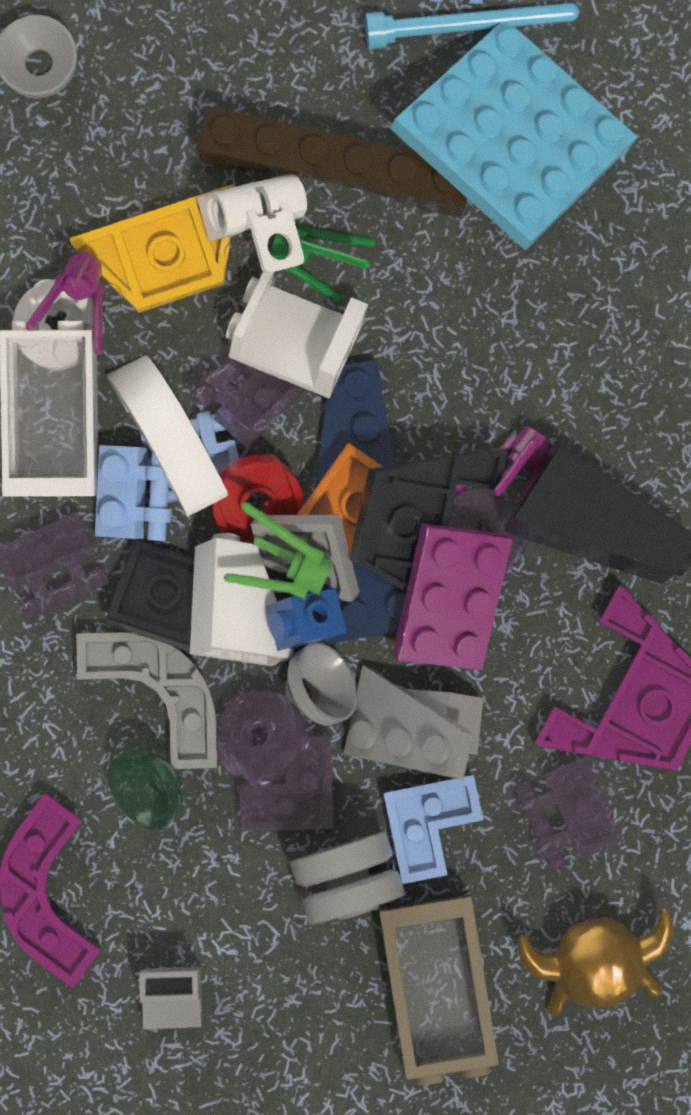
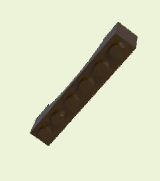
[198,106,467,219]

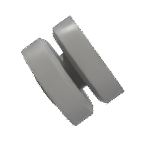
[290,831,406,925]

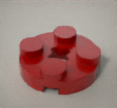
[211,454,303,544]

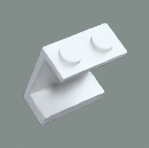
[226,272,368,399]

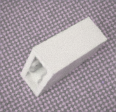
[190,533,293,666]

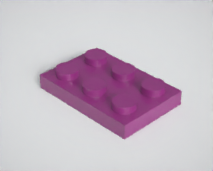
[392,523,513,670]

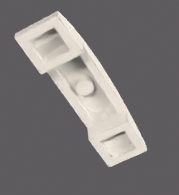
[107,355,228,517]

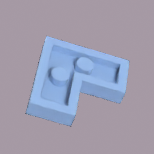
[383,775,483,884]

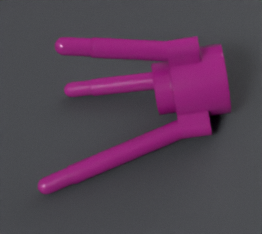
[25,251,106,355]
[455,426,553,543]

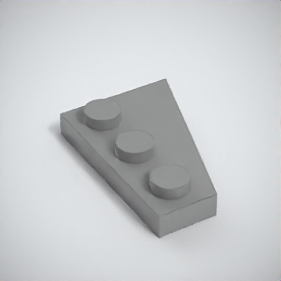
[343,665,473,780]

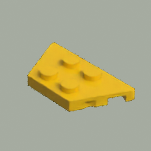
[69,184,235,313]

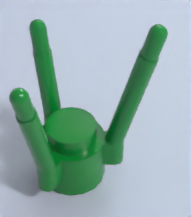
[271,223,376,303]

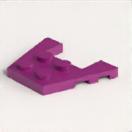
[534,586,691,771]

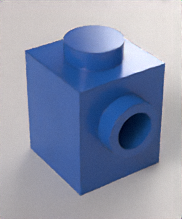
[266,588,347,651]

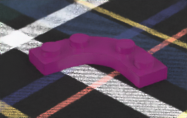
[0,793,102,989]

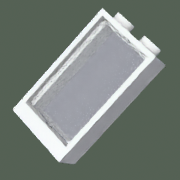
[0,321,98,496]

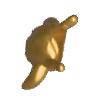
[518,908,674,1016]

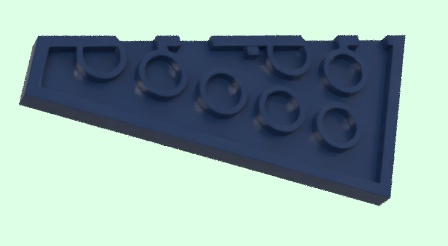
[293,359,406,652]

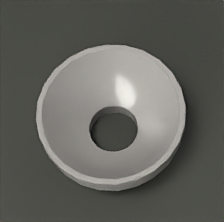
[0,15,78,98]
[286,642,358,725]

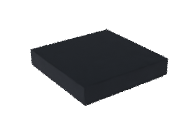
[105,539,194,652]

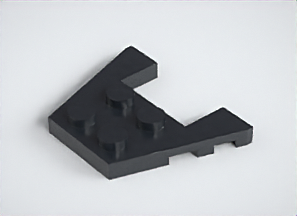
[349,447,508,592]

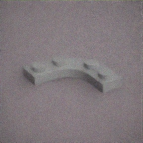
[76,632,218,769]

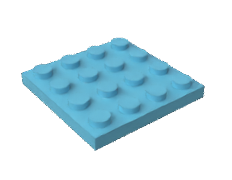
[390,22,638,251]

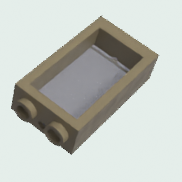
[379,895,499,1086]

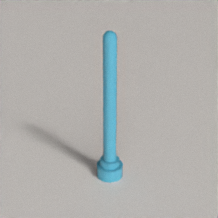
[365,3,579,50]

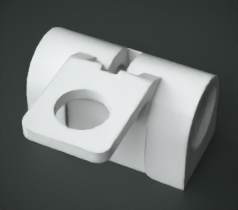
[197,174,307,273]

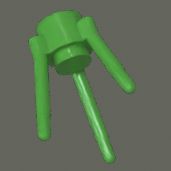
[224,503,334,599]

